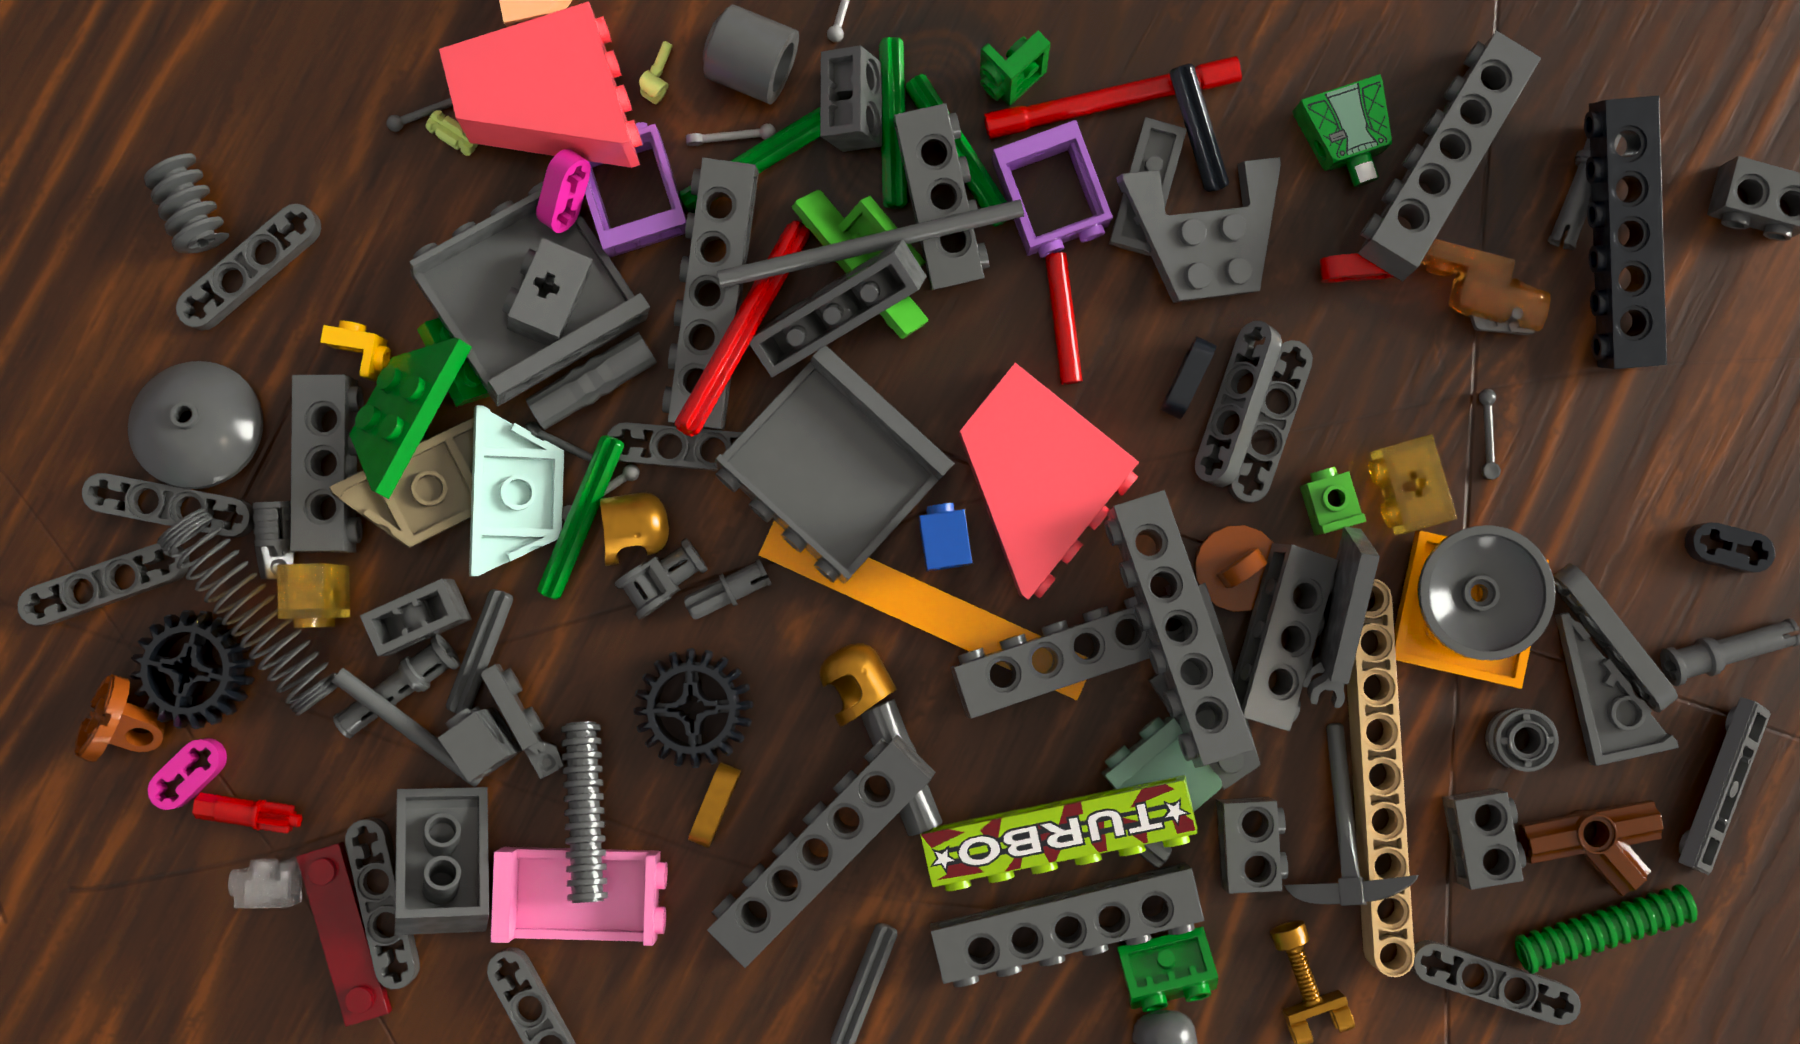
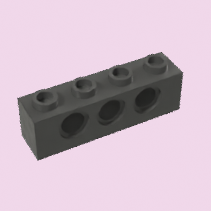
[893,103,990,290]
[749,239,927,377]
[290,374,364,553]
[1232,543,1339,731]

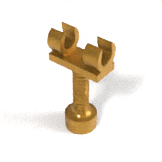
[1270,920,1355,1044]

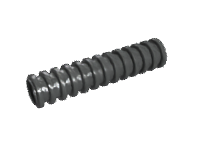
[561,721,608,903]

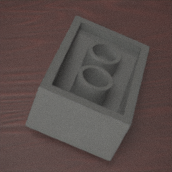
[394,787,489,935]

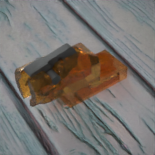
[1420,239,1551,336]

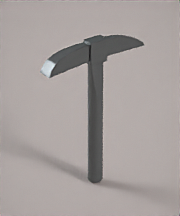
[1284,723,1419,906]

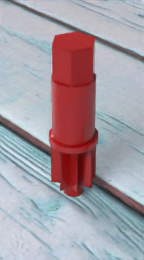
[192,792,303,834]

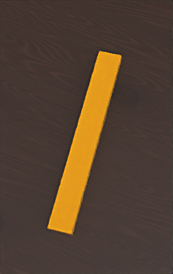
[758,521,1088,700]

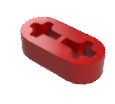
[1320,253,1395,283]

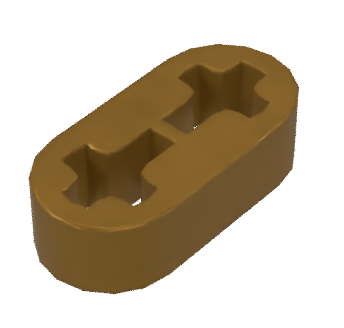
[688,762,741,848]

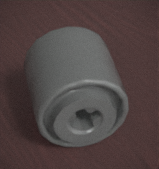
[703,4,799,105]

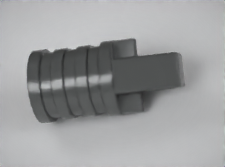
[252,501,295,580]

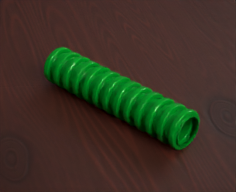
[1515,884,1698,974]

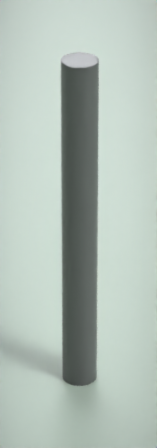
[331,667,483,788]

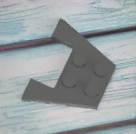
[1117,157,1281,303]

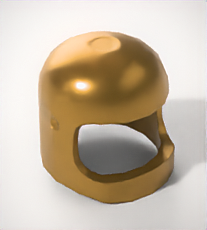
[600,493,669,566]
[819,643,897,727]

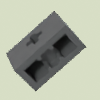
[502,238,593,346]
[360,579,472,656]

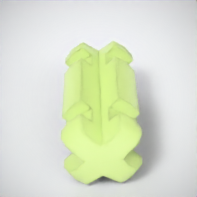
[425,110,478,156]

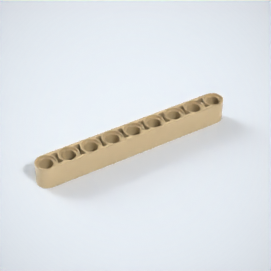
[1347,579,1415,977]

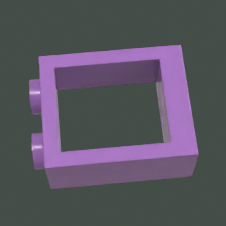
[992,120,1113,258]
[585,122,687,258]

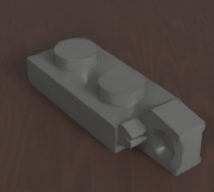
[481,664,565,779]

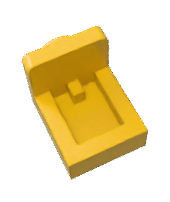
[320,320,391,382]

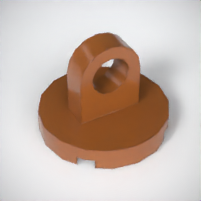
[1194,525,1274,612]
[74,674,165,763]

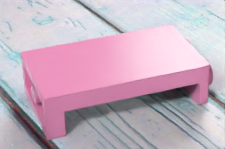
[491,847,668,946]

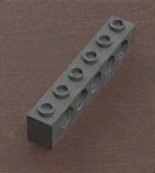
[1358,31,1541,282]
[662,157,759,430]
[1104,490,1255,768]
[950,583,1223,719]
[707,734,936,968]
[930,862,1205,987]

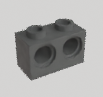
[820,45,882,152]
[1707,156,1800,241]
[438,706,523,783]
[1442,788,1526,890]
[1216,797,1288,894]

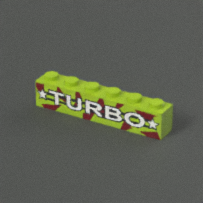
[921,775,1197,891]

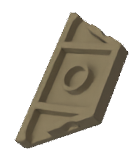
[329,418,474,548]

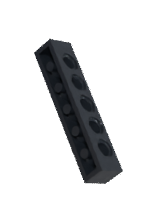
[1584,95,1667,369]

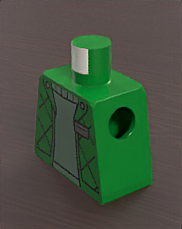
[1292,74,1392,187]

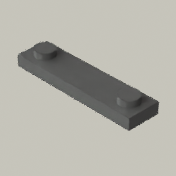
[1678,697,1771,875]

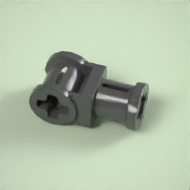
[614,538,708,620]

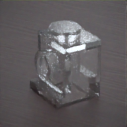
[228,857,302,908]

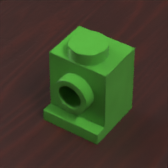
[1300,466,1367,536]

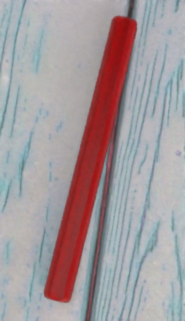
[675,220,810,437]

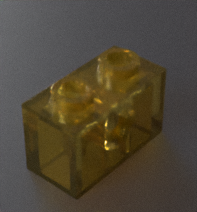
[1369,434,1458,535]
[277,563,350,628]

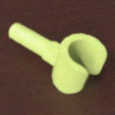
[639,41,673,104]

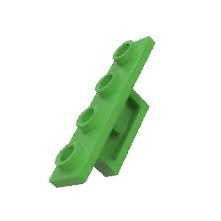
[792,190,928,339]

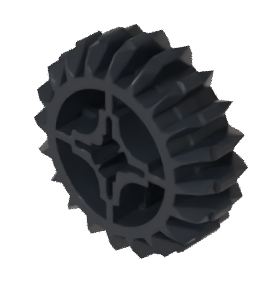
[130,610,256,729]
[633,648,754,768]

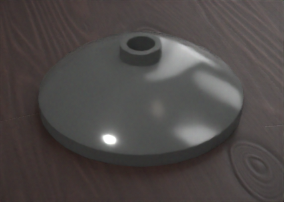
[128,361,263,489]
[1418,525,1555,660]

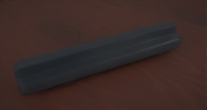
[1170,63,1229,192]

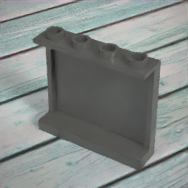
[409,181,650,407]
[714,346,955,584]

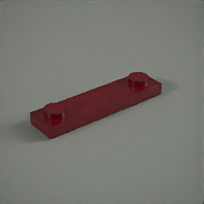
[296,842,392,1027]

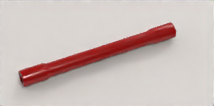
[984,56,1242,139]

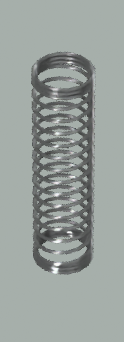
[157,508,338,716]

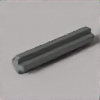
[446,589,513,714]
[830,923,897,1044]

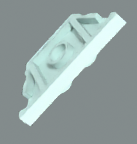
[469,405,564,576]

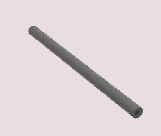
[717,199,1024,289]

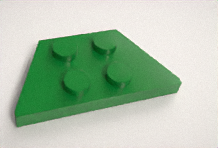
[349,337,472,499]

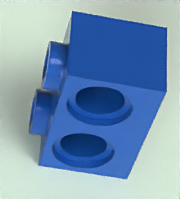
[919,503,972,572]

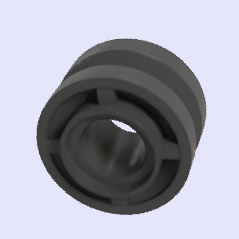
[1485,708,1559,772]

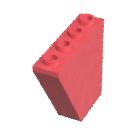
[439,1,643,168]
[959,363,1139,600]

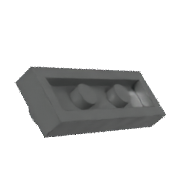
[1108,117,1187,256]

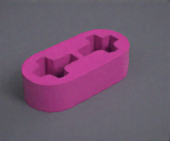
[536,149,591,233]
[147,738,227,810]

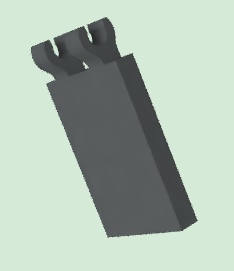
[1303,526,1380,708]

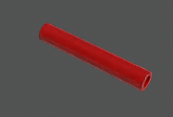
[1045,252,1083,385]

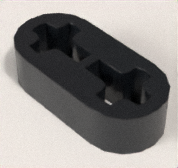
[1160,336,1217,420]
[1684,522,1775,573]

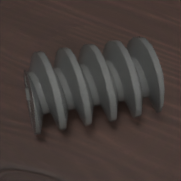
[144,153,229,254]

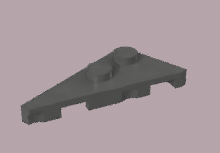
[1555,612,1679,766]

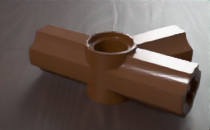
[1517,800,1664,896]

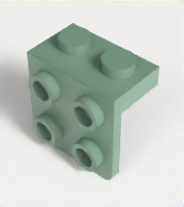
[1101,716,1222,812]

